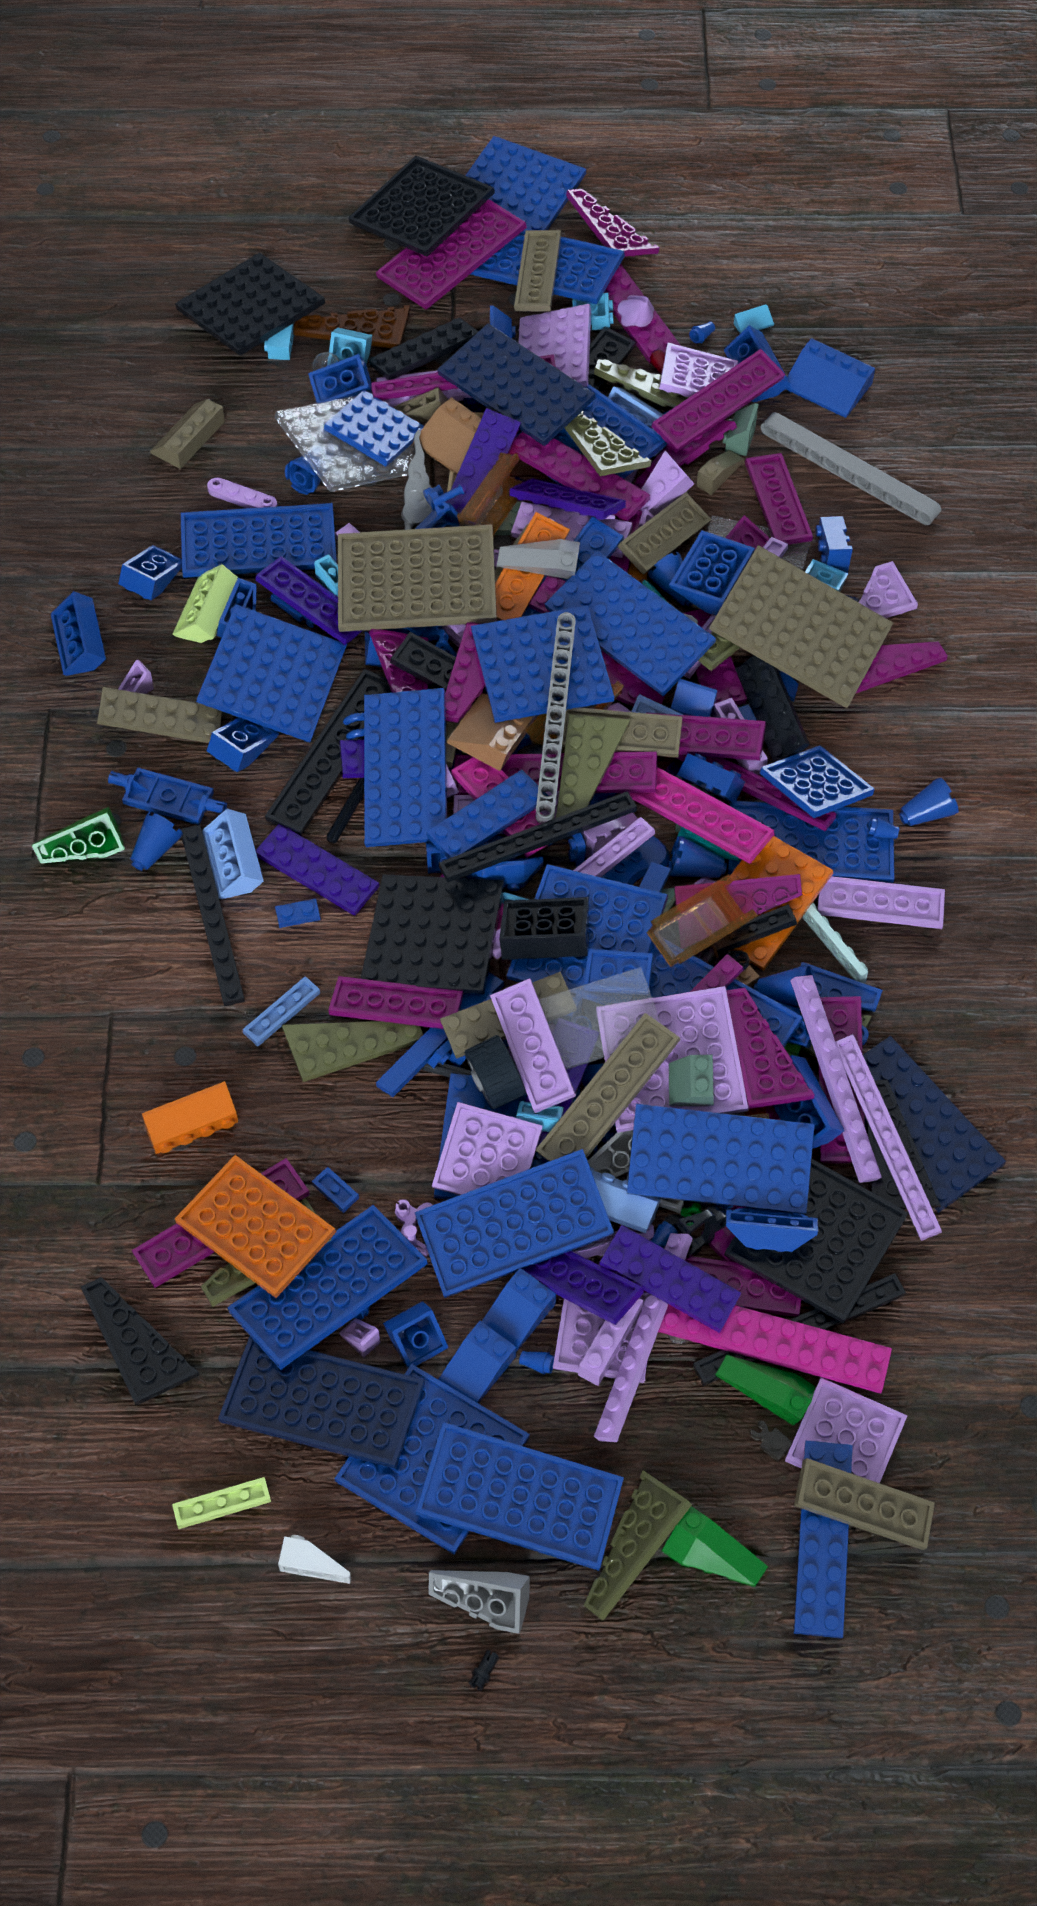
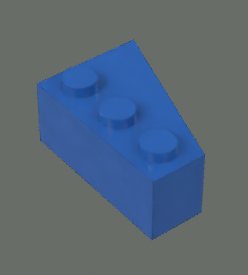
[216,578,256,637]
[677,753,745,804]

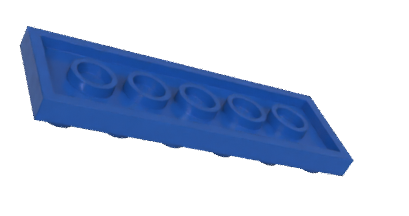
[427,769,549,859]

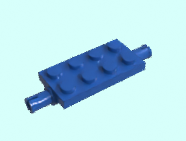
[108,767,227,825]

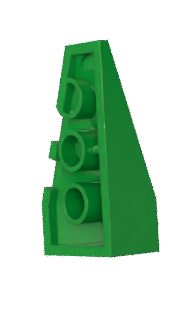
[32,807,125,864]
[715,1355,816,1426]
[662,1506,768,1587]

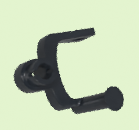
[673,1204,726,1259]

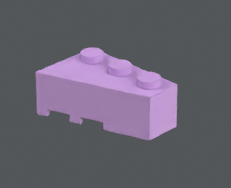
[640,451,694,516]
[581,813,638,859]

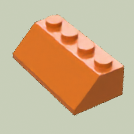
[142,1081,238,1154]

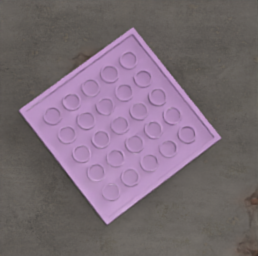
[596,986,749,1133]

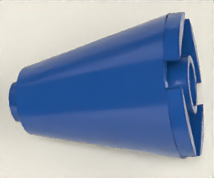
[284,446,334,495]
[648,552,693,607]
[899,778,959,826]
[130,812,183,871]
[668,836,727,878]
[754,965,814,1007]

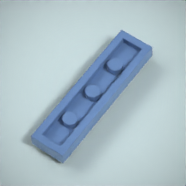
[242,976,320,1047]

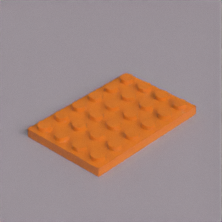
[708,836,833,971]
[175,1155,336,1298]

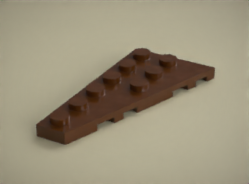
[293,305,410,348]

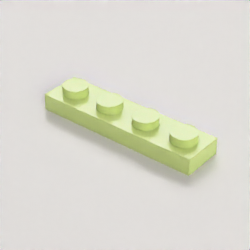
[172,1477,271,1529]

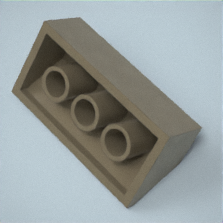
[150,399,225,469]

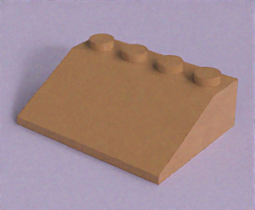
[413,397,482,475]
[446,694,536,771]

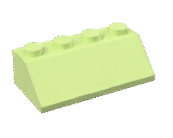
[173,564,238,643]

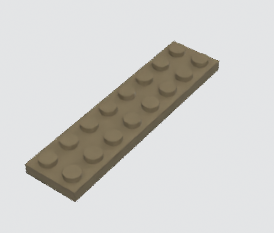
[536,1013,681,1161]

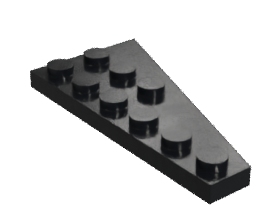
[868,1080,941,1209]
[81,1277,200,1406]

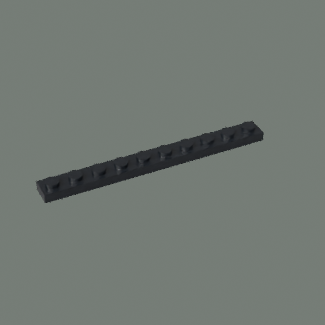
[439,791,637,883]
[180,825,245,1007]
[693,1273,906,1386]

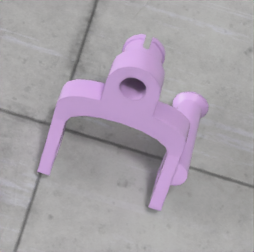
[395,1200,433,1257]

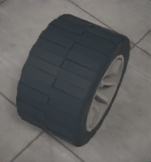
[464,1035,526,1110]

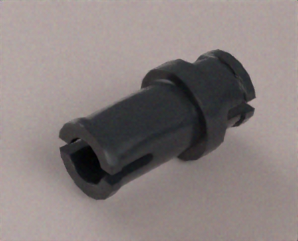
[468,1650,500,1691]

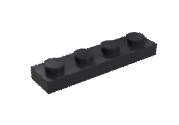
[710,904,797,955]

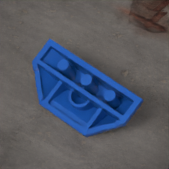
[466,857,543,891]
[726,1207,818,1252]

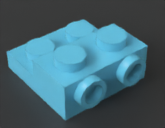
[573,293,613,330]

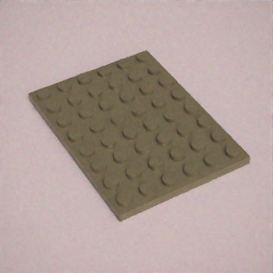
[338,524,497,632]
[709,545,893,708]

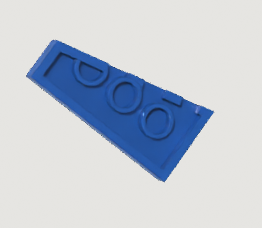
[801,962,883,1012]

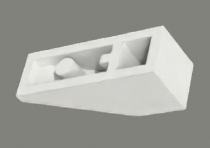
[278,1535,351,1584]

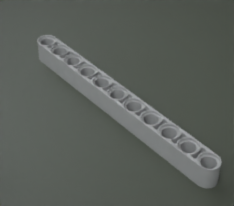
[760,412,941,525]
[536,612,576,824]

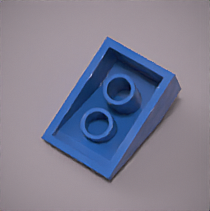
[308,354,373,407]
[118,545,182,600]
[207,717,279,773]
[481,1268,556,1352]
[438,1321,516,1403]

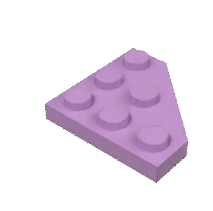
[859,561,918,618]

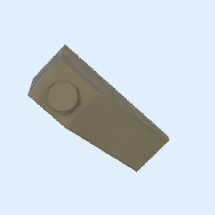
[393,388,448,422]
[696,450,745,495]

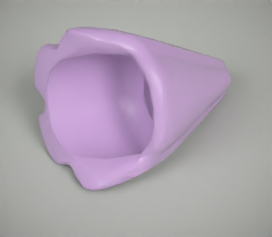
[618,295,654,327]

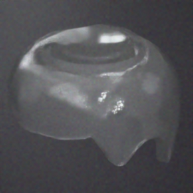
[312,352,340,371]

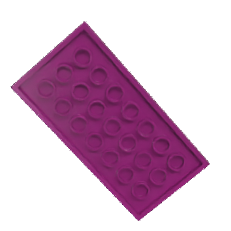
[376,199,527,310]

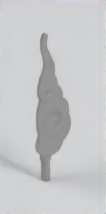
[401,430,432,530]

